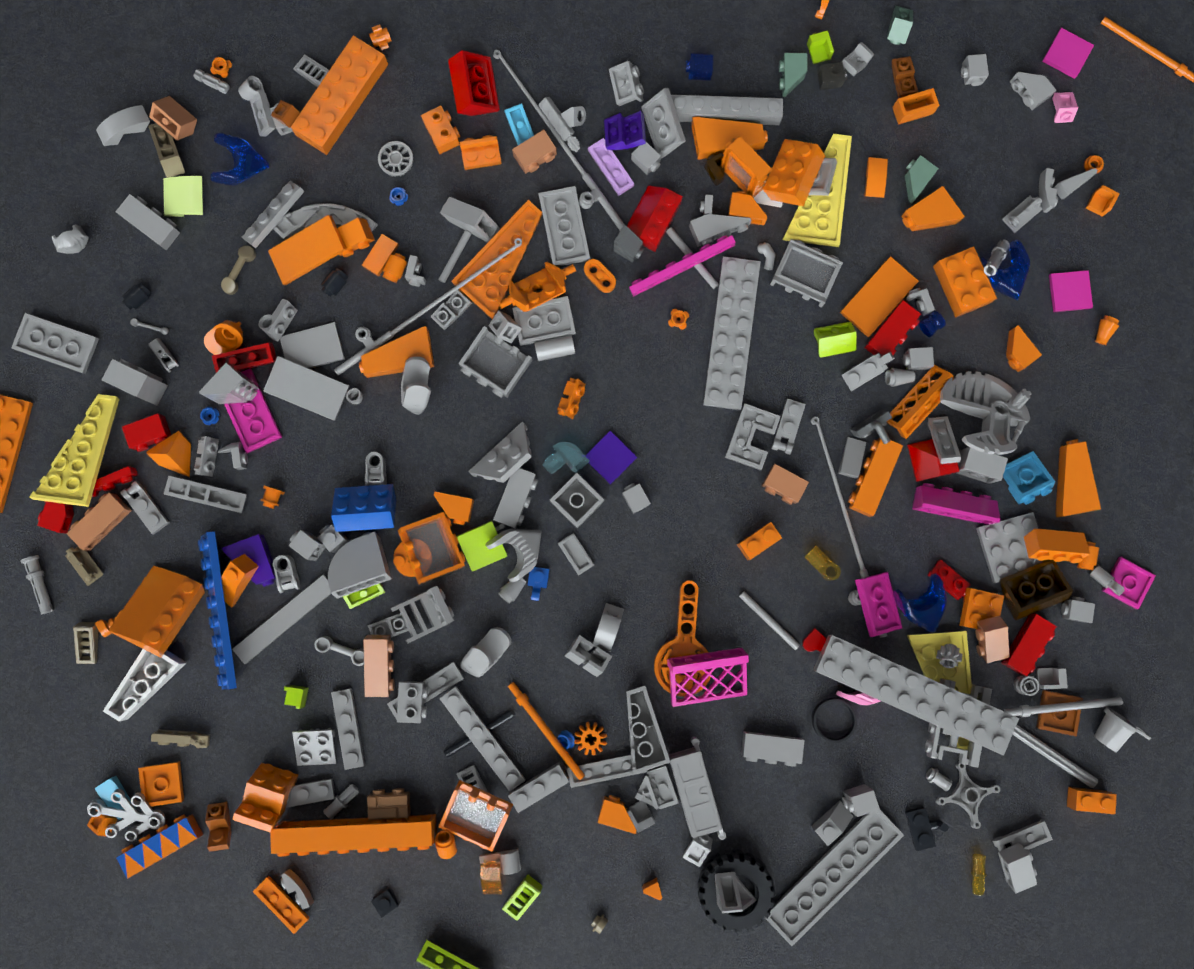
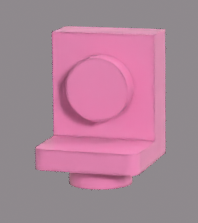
[1052,92,1078,123]

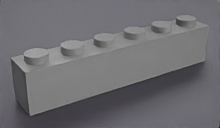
[671,95,783,125]

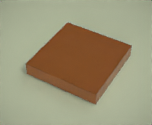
[1036,690,1083,737]

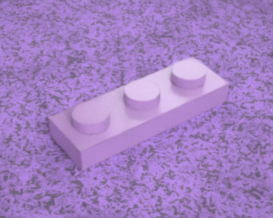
[588,138,634,196]

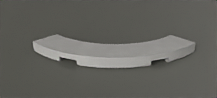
[273,204,378,240]

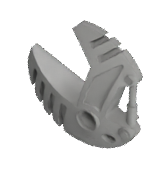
[940,371,1031,455]

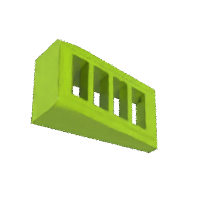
[502,875,543,921]

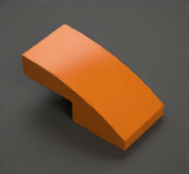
[864,157,888,198]

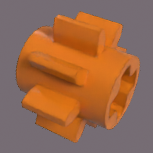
[369,24,392,50]

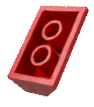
[448,50,500,116]
[627,186,683,252]

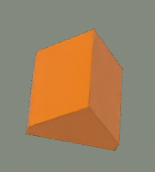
[642,878,662,900]

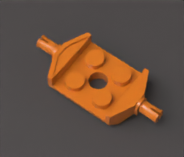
[498,262,576,312]

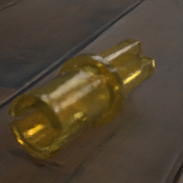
[971,854,987,896]

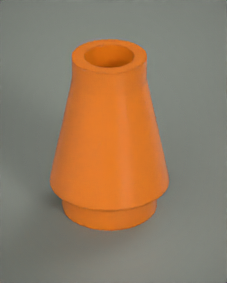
[1095,315,1119,345]

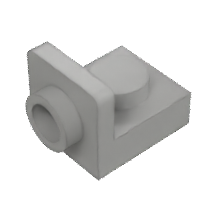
[405,255,426,287]
[905,288,935,316]
[682,834,713,867]

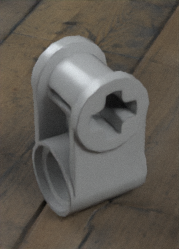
[365,452,387,486]
[273,555,300,593]

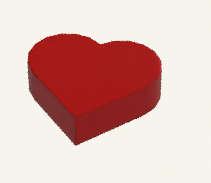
[802,628,826,652]

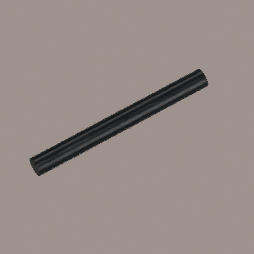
[444,710,514,758]

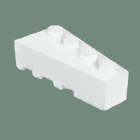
[103,649,187,722]

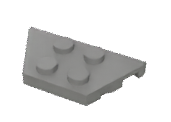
[469,422,532,483]

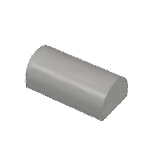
[534,335,575,361]

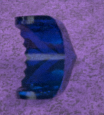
[210,133,269,186]
[979,240,1030,300]
[893,573,947,633]

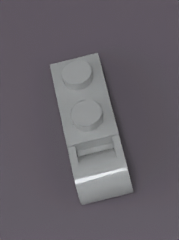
[238,76,275,137]

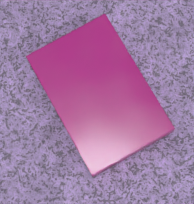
[855,572,902,637]

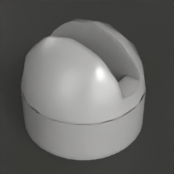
[346,388,363,405]

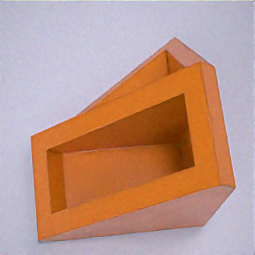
[146,431,191,477]

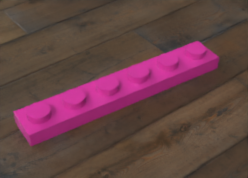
[629,235,736,297]

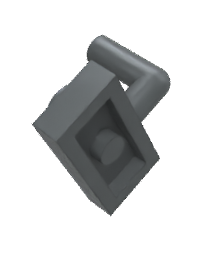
[850,409,892,444]

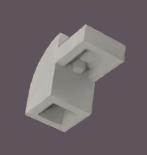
[593,603,624,652]

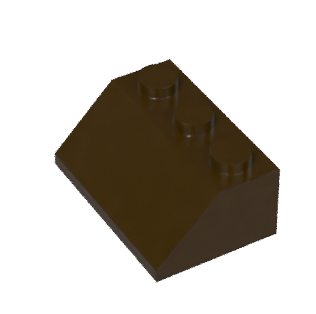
[1000,560,1073,621]

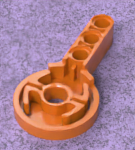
[654,581,712,696]

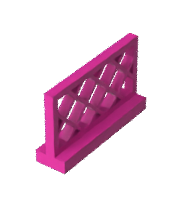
[667,648,749,707]

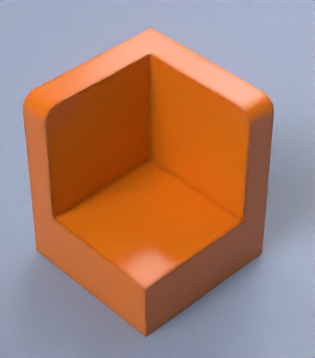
[1086,185,1120,216]

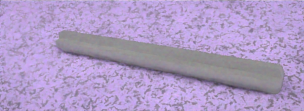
[1012,725,1098,788]

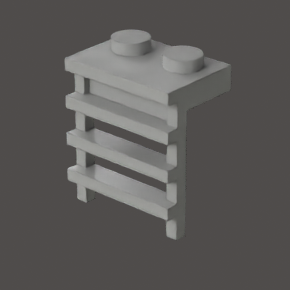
[391,586,454,644]

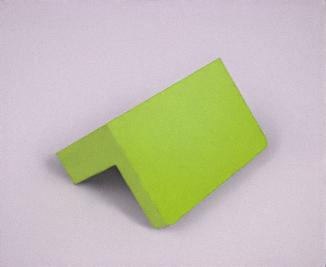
[814,322,856,357]

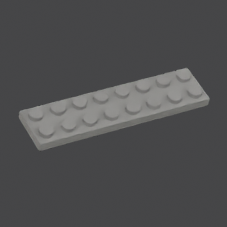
[703,256,761,410]
[766,810,904,946]

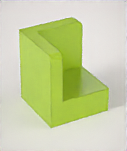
[807,31,834,64]
[284,685,309,709]

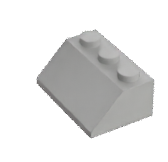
[199,363,259,404]

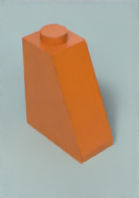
[901,186,965,231]

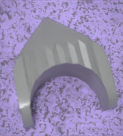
[401,357,431,415]
[485,529,542,582]
[460,627,511,677]

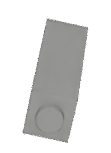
[440,197,500,243]

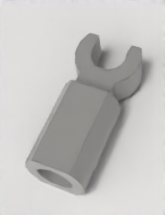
[1090,566,1125,596]

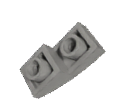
[1039,168,1058,213]
[431,289,473,330]
[368,613,409,638]
[281,869,314,910]

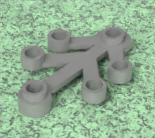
[87,789,166,842]

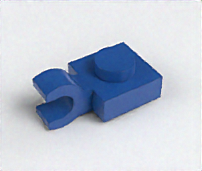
[528,567,550,601]

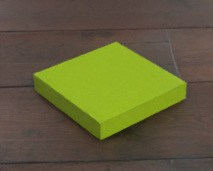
[457,521,507,572]

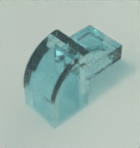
[542,442,590,474]

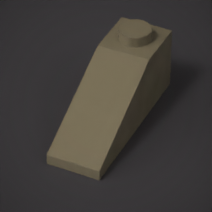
[148,123,185,178]

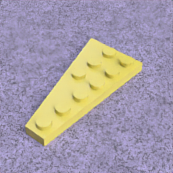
[783,134,852,247]
[30,394,119,507]

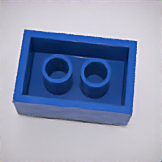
[331,484,396,532]

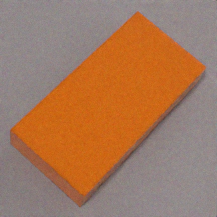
[362,234,399,276]

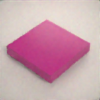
[1042,28,1094,79]
[1049,270,1093,312]
[1102,557,1156,609]

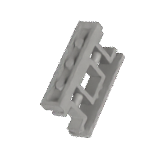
[925,678,992,768]

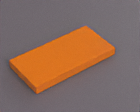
[268,215,347,285]
[840,256,919,337]

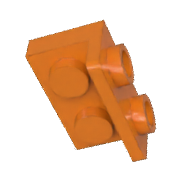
[460,135,502,170]

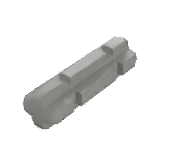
[193,69,230,94]

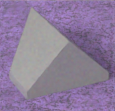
[715,872,756,913]

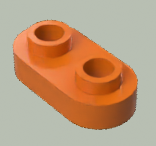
[584,259,616,293]

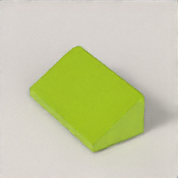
[343,583,385,609]

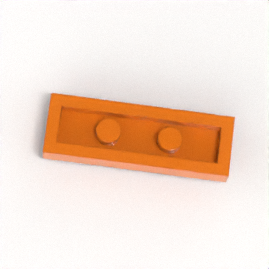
[253,876,310,934]

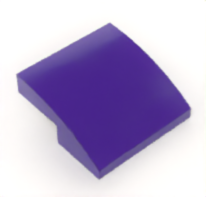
[604,111,646,150]

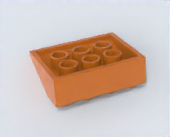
[108,566,205,658]

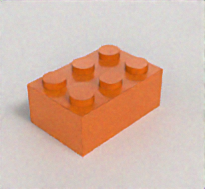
[763,139,825,207]
[933,247,997,318]

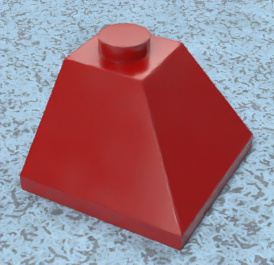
[907,439,960,482]

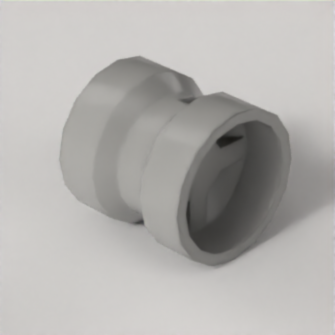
[1013,675,1040,696]

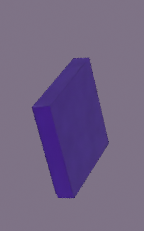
[583,431,637,485]

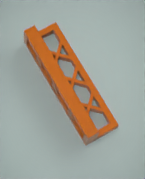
[887,365,954,439]

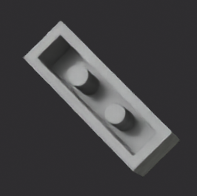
[116,194,180,250]
[493,468,538,529]
[741,731,804,767]
[508,762,569,813]

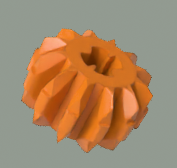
[574,722,607,755]

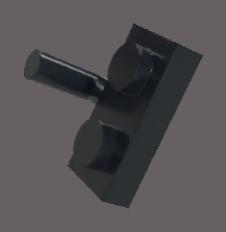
[905,807,949,851]

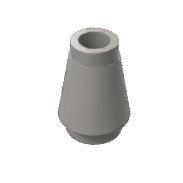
[885,368,915,387]
[498,578,526,604]

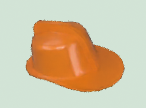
[204,320,243,355]

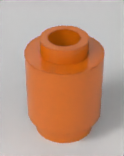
[383,253,407,283]
[1077,542,1099,570]
[435,830,457,859]

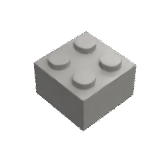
[956,447,1008,484]
[550,473,604,529]

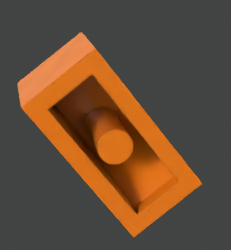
[728,191,767,225]
[1006,325,1042,372]
[434,492,474,525]
[598,795,637,834]

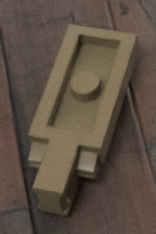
[151,729,210,748]

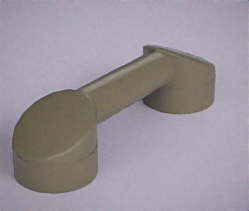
[221,246,256,295]

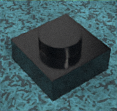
[371,888,399,918]

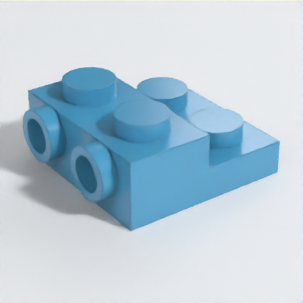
[1003,451,1055,505]

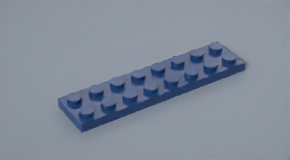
[198,531,237,690]

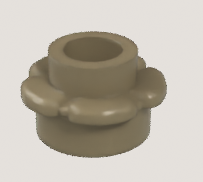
[591,914,608,934]

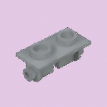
[1002,195,1042,233]
[194,436,219,477]

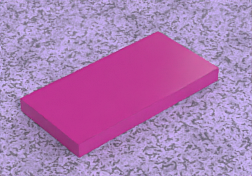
[224,369,282,453]

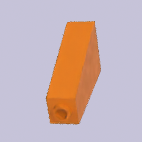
[691,117,768,160]
[359,326,434,378]
[1056,439,1101,518]

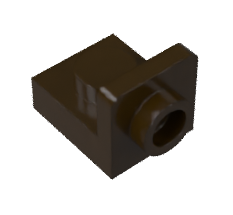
[704,152,725,186]

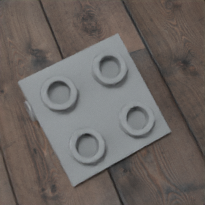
[292,728,336,766]

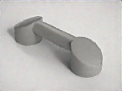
[315,636,364,666]

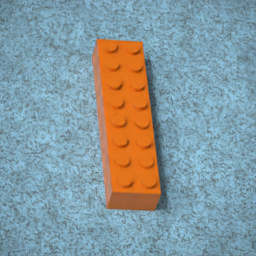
[270,814,437,857]

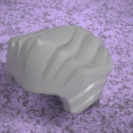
[52,225,89,254]

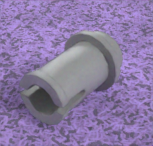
[926,768,952,791]

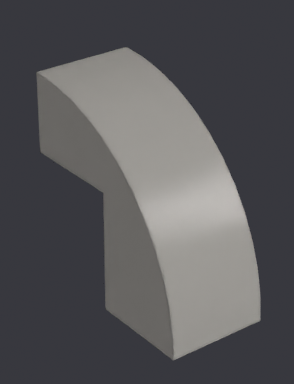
[96,105,150,146]

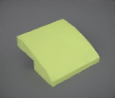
[163,176,203,217]

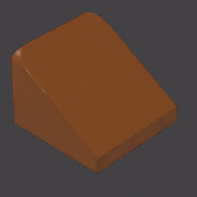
[271,100,300,128]

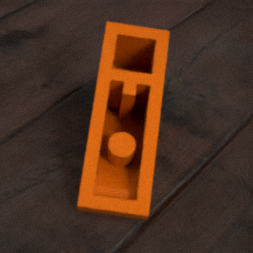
[221,554,259,608]

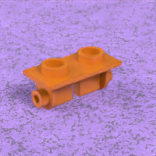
[557,378,586,420]

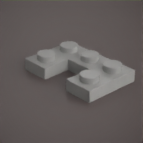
[725,404,781,470]

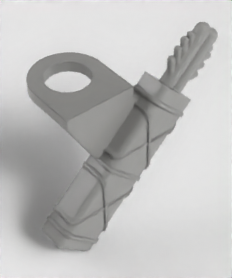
[539,97,586,152]

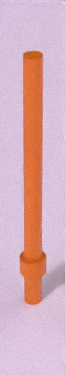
[1101,17,1194,83]
[508,682,585,780]

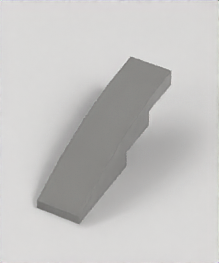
[164,476,246,513]

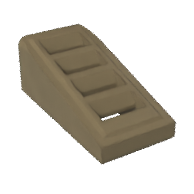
[73,622,98,664]

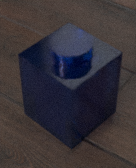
[686,54,713,81]

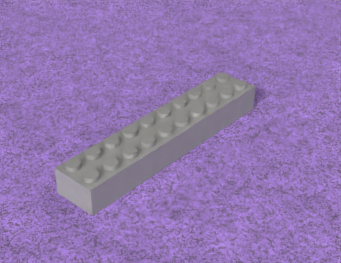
[813,634,1019,756]

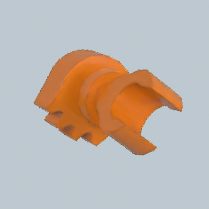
[95,610,122,637]

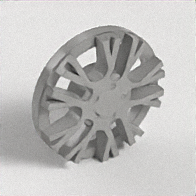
[378,141,413,177]

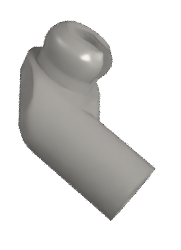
[757,242,776,270]

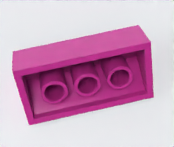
[912,483,1000,525]

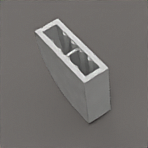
[328,532,392,598]

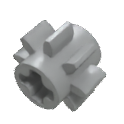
[936,644,962,668]

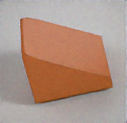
[87,809,118,836]

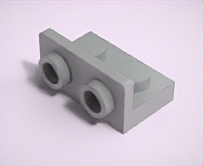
[609,61,644,106]

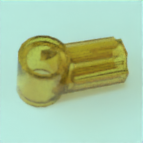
[804,546,841,581]

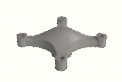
[936,762,1000,829]

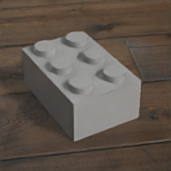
[102,359,168,406]

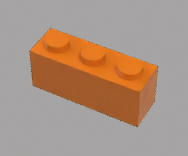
[1024,529,1090,563]

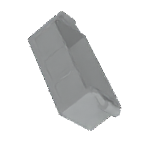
[669,737,726,840]

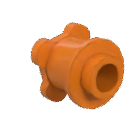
[260,486,285,509]

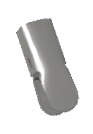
[149,338,179,373]

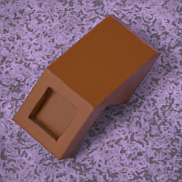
[205,802,231,852]

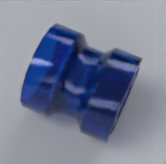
[919,311,946,337]

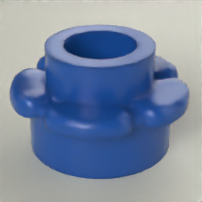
[389,187,408,206]
[200,407,219,425]
[557,730,575,749]

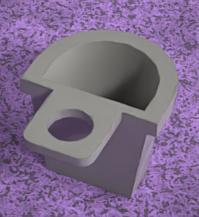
[1094,707,1151,753]

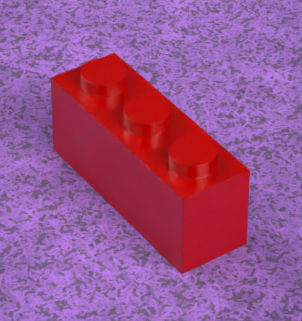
[864,300,921,357]
[212,343,277,373]
[1001,614,1057,676]

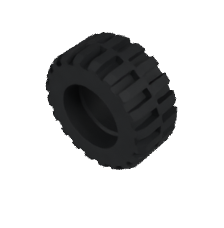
[697,850,775,933]

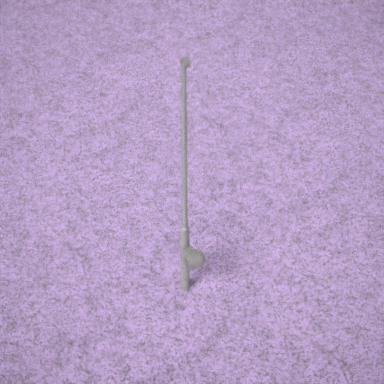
[493,50,625,231]
[334,238,522,375]
[811,417,887,638]

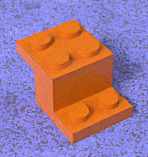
[233,763,298,833]

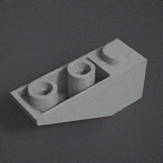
[689,214,752,247]

